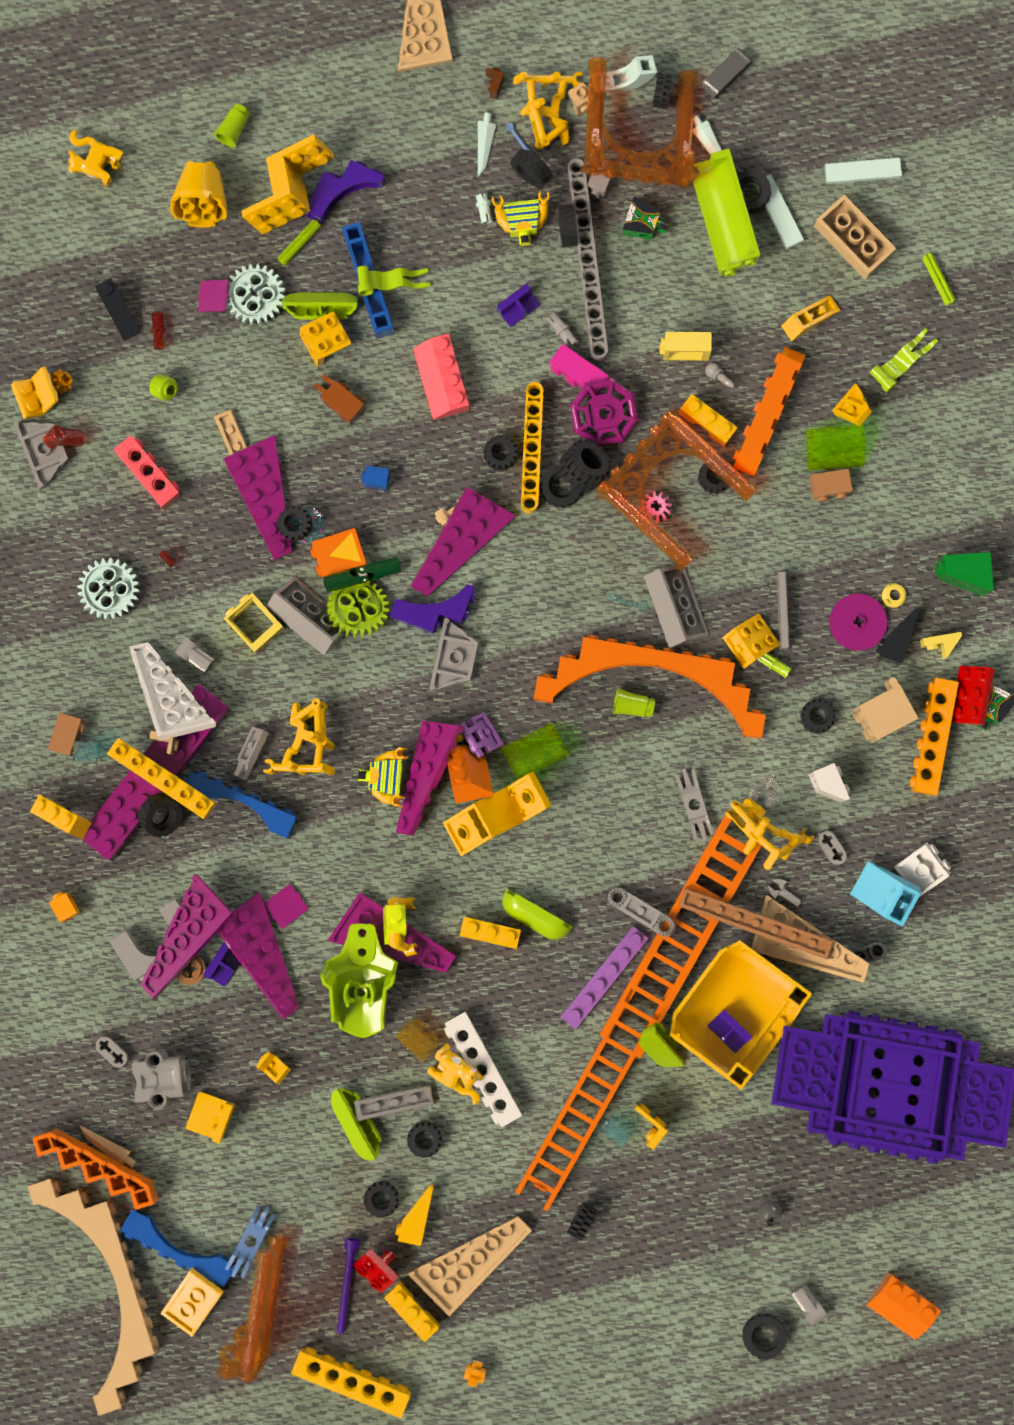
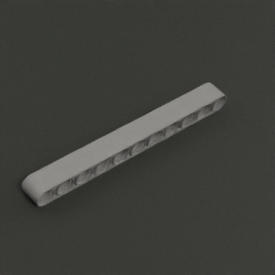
[568,158,608,362]

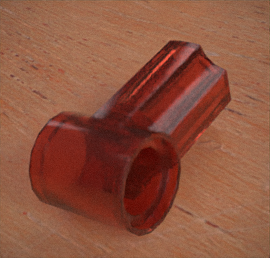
[43,425,85,449]

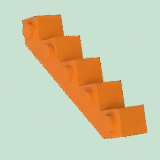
[733,347,806,476]
[32,1129,159,1210]

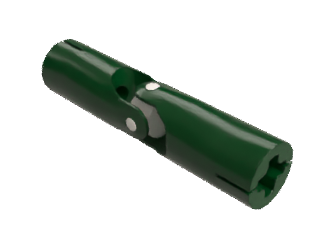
[323,556,401,593]

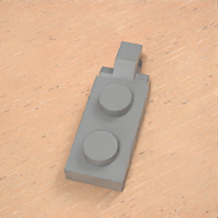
[233,726,269,780]

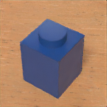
[361,466,390,491]

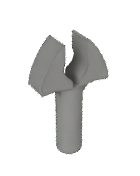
[767,879,801,906]

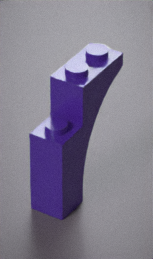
[305,160,386,224]
[390,584,477,634]

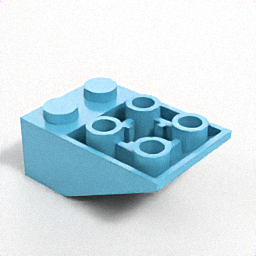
[850,861,921,927]

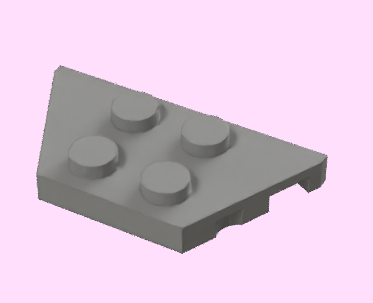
[13,421,69,490]
[429,618,478,691]

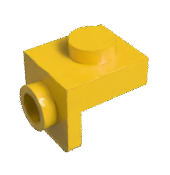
[256,1052,291,1085]

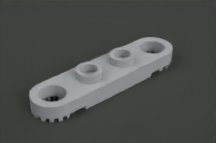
[608,888,676,937]

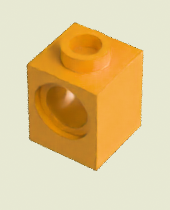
[49,892,80,923]

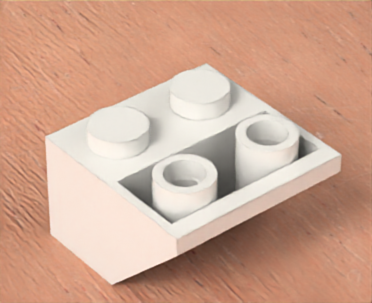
[808,763,851,802]

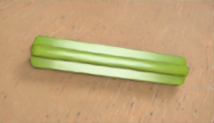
[278,219,321,265]
[922,253,955,306]

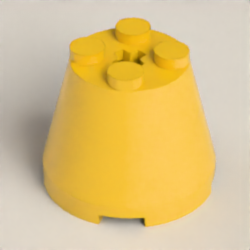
[170,161,227,227]

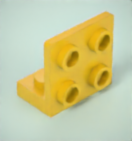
[299,312,351,367]
[11,367,58,419]
[722,614,780,669]
[186,1092,236,1144]
[633,1103,668,1150]

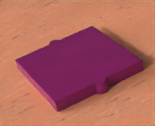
[198,280,230,312]
[264,884,309,929]

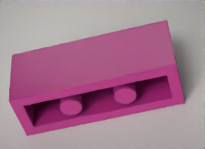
[549,344,609,397]

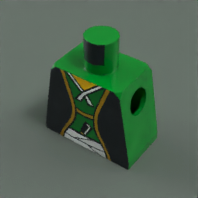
[622,196,669,240]
[976,685,1014,731]

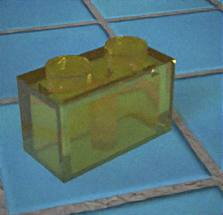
[395,1018,440,1062]

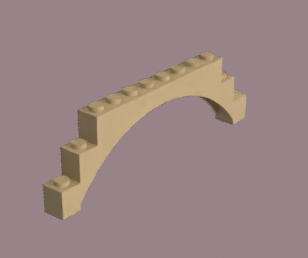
[28,1177,159,1416]

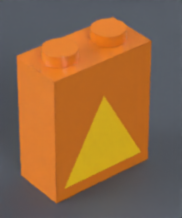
[310,528,367,577]

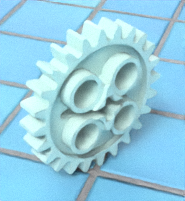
[227,264,286,326]
[77,558,140,620]

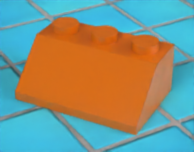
[447,744,494,804]
[866,1272,941,1340]

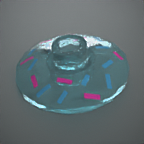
[288,507,325,544]

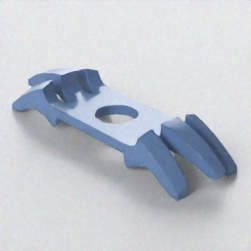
[225,1207,276,1279]

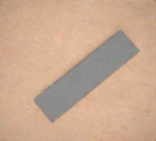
[776,572,790,650]
[354,1085,434,1121]

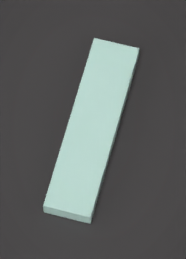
[824,158,902,184]
[753,174,804,250]

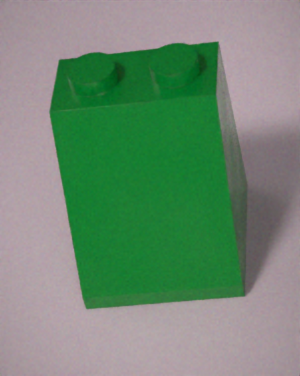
[934,552,994,596]

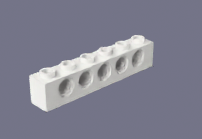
[443,1011,522,1127]

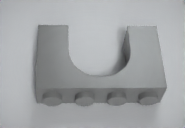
[110,899,181,982]

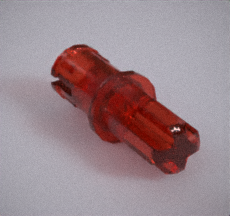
[151,312,166,350]

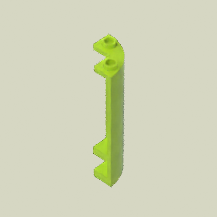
[690,149,760,277]

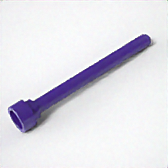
[337,1238,360,1334]

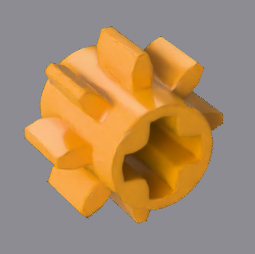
[50,369,73,394]
[464,1360,486,1387]

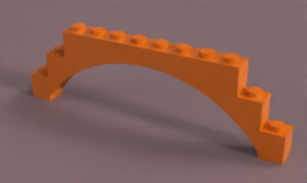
[534,635,766,739]

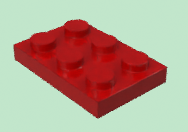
[951,666,995,726]

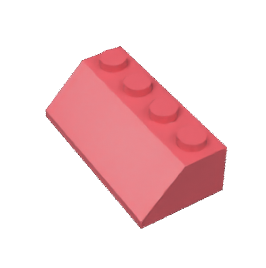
[413,333,469,420]

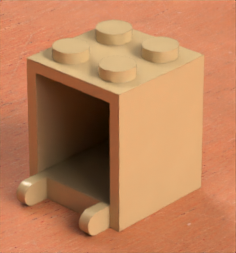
[853,677,919,743]

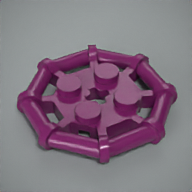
[569,377,639,446]

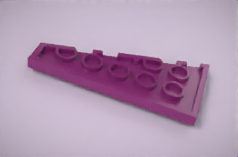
[223,435,292,561]
[410,487,515,596]
[396,721,464,836]
[141,873,234,999]
[217,891,300,1019]
[327,892,456,973]

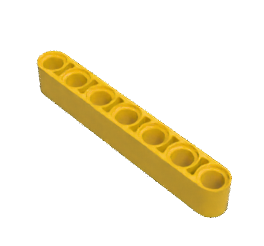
[521,382,543,514]

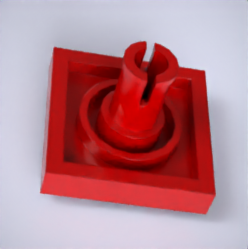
[353,1249,399,1293]

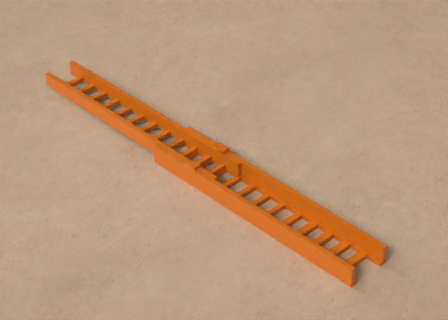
[515,815,762,1211]

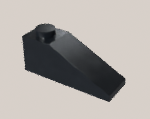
[95,278,141,341]
[876,608,919,666]

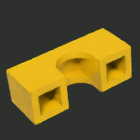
[679,394,737,447]
[30,795,92,839]
[460,917,521,949]
[384,1281,440,1342]

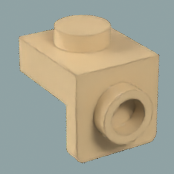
[568,83,593,116]
[150,731,179,755]

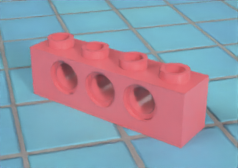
[113,435,181,510]

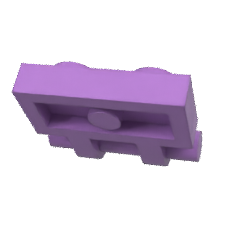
[459,712,504,759]

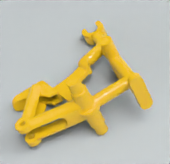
[513,71,583,149]
[263,698,335,775]
[725,798,814,870]

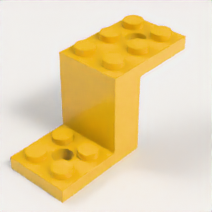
[242,134,334,234]
[443,772,552,856]

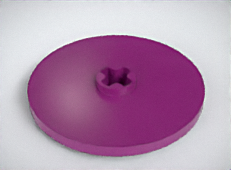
[829,594,887,651]

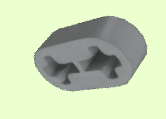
[818,831,846,865]
[96,1036,129,1068]

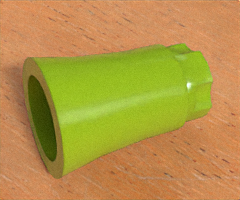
[213,103,250,148]
[613,688,655,717]

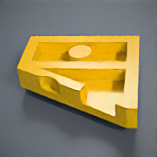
[832,384,872,426]

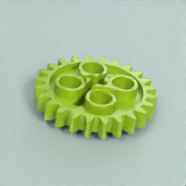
[327,581,389,638]

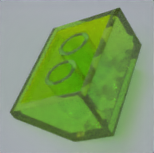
[804,424,865,471]
[500,722,569,780]

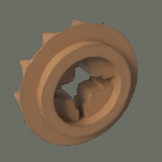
[177,955,206,985]

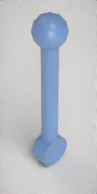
[506,123,532,152]

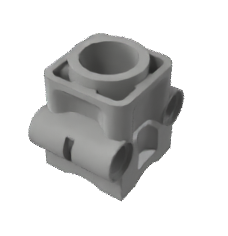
[132,1049,191,1109]

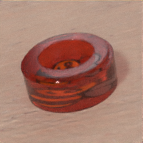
[158,550,176,568]

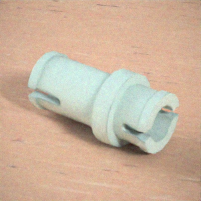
[476,193,493,224]

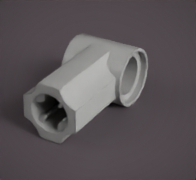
[174,637,215,673]
[791,1284,828,1327]

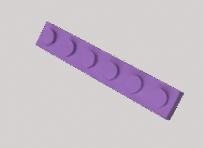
[561,926,648,1029]

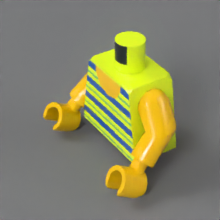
[491,190,550,246]
[358,748,408,808]
[383,897,418,957]

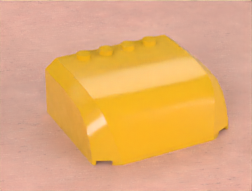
[669,940,812,1090]

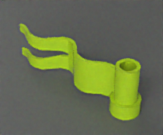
[357,266,431,296]
[870,328,938,393]

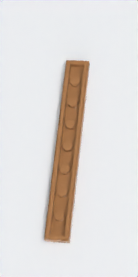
[678,888,834,960]

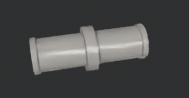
[547,312,579,349]

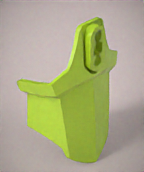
[320,924,398,1038]

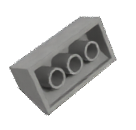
[644,564,709,648]
[266,576,346,655]

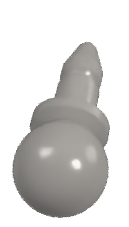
[705,363,734,388]

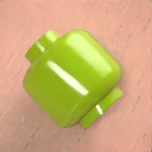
[149,374,177,401]

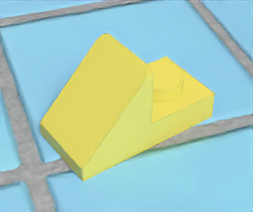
[920,632,962,660]

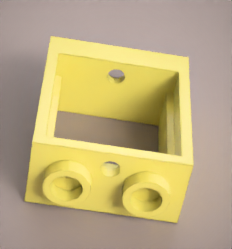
[660,332,711,361]
[224,593,285,654]

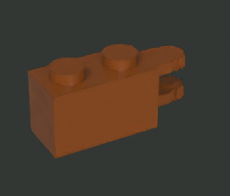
[314,374,365,425]

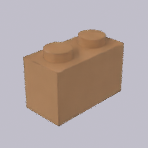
[809,469,853,502]
[48,713,86,757]

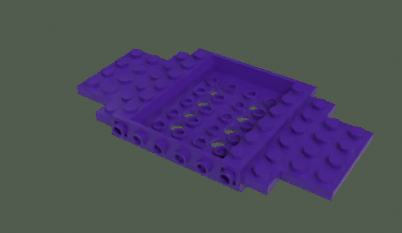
[771,1011,1014,1164]

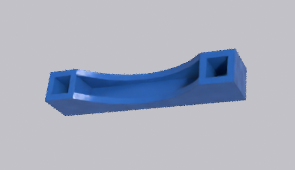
[342,222,394,339]
[186,770,298,839]
[120,1208,237,1288]

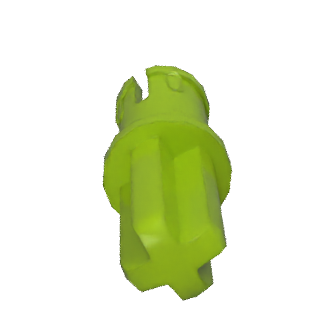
[757,653,792,678]

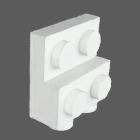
[894,842,951,897]

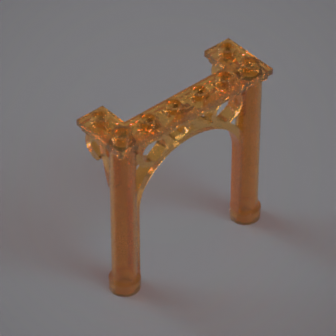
[580,57,700,188]
[595,409,758,571]
[216,1235,288,1382]

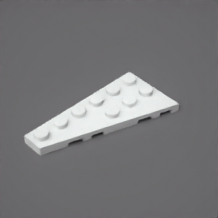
[129,642,216,741]

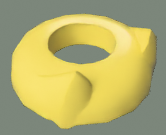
[882,583,906,608]

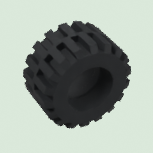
[559,439,611,492]

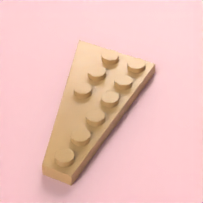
[397,0,453,73]
[751,895,870,983]
[407,1216,532,1316]

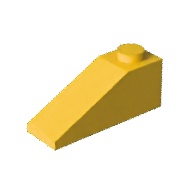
[781,295,840,341]
[395,1184,434,1246]

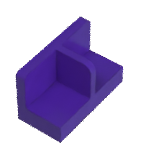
[497,283,540,327]
[203,942,240,986]
[708,1009,752,1053]

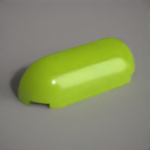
[282,292,357,320]
[502,889,573,940]
[639,1022,684,1067]
[331,1088,381,1161]

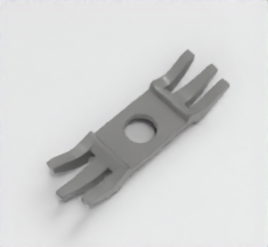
[675,768,714,841]

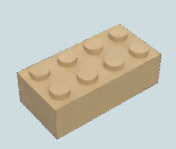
[814,194,896,280]

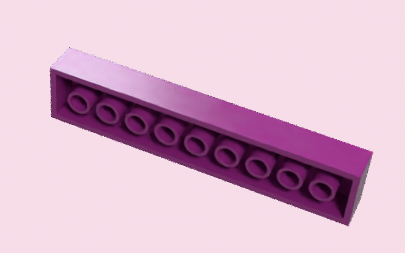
[82,684,231,861]

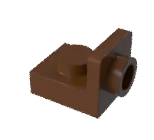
[485,67,505,100]

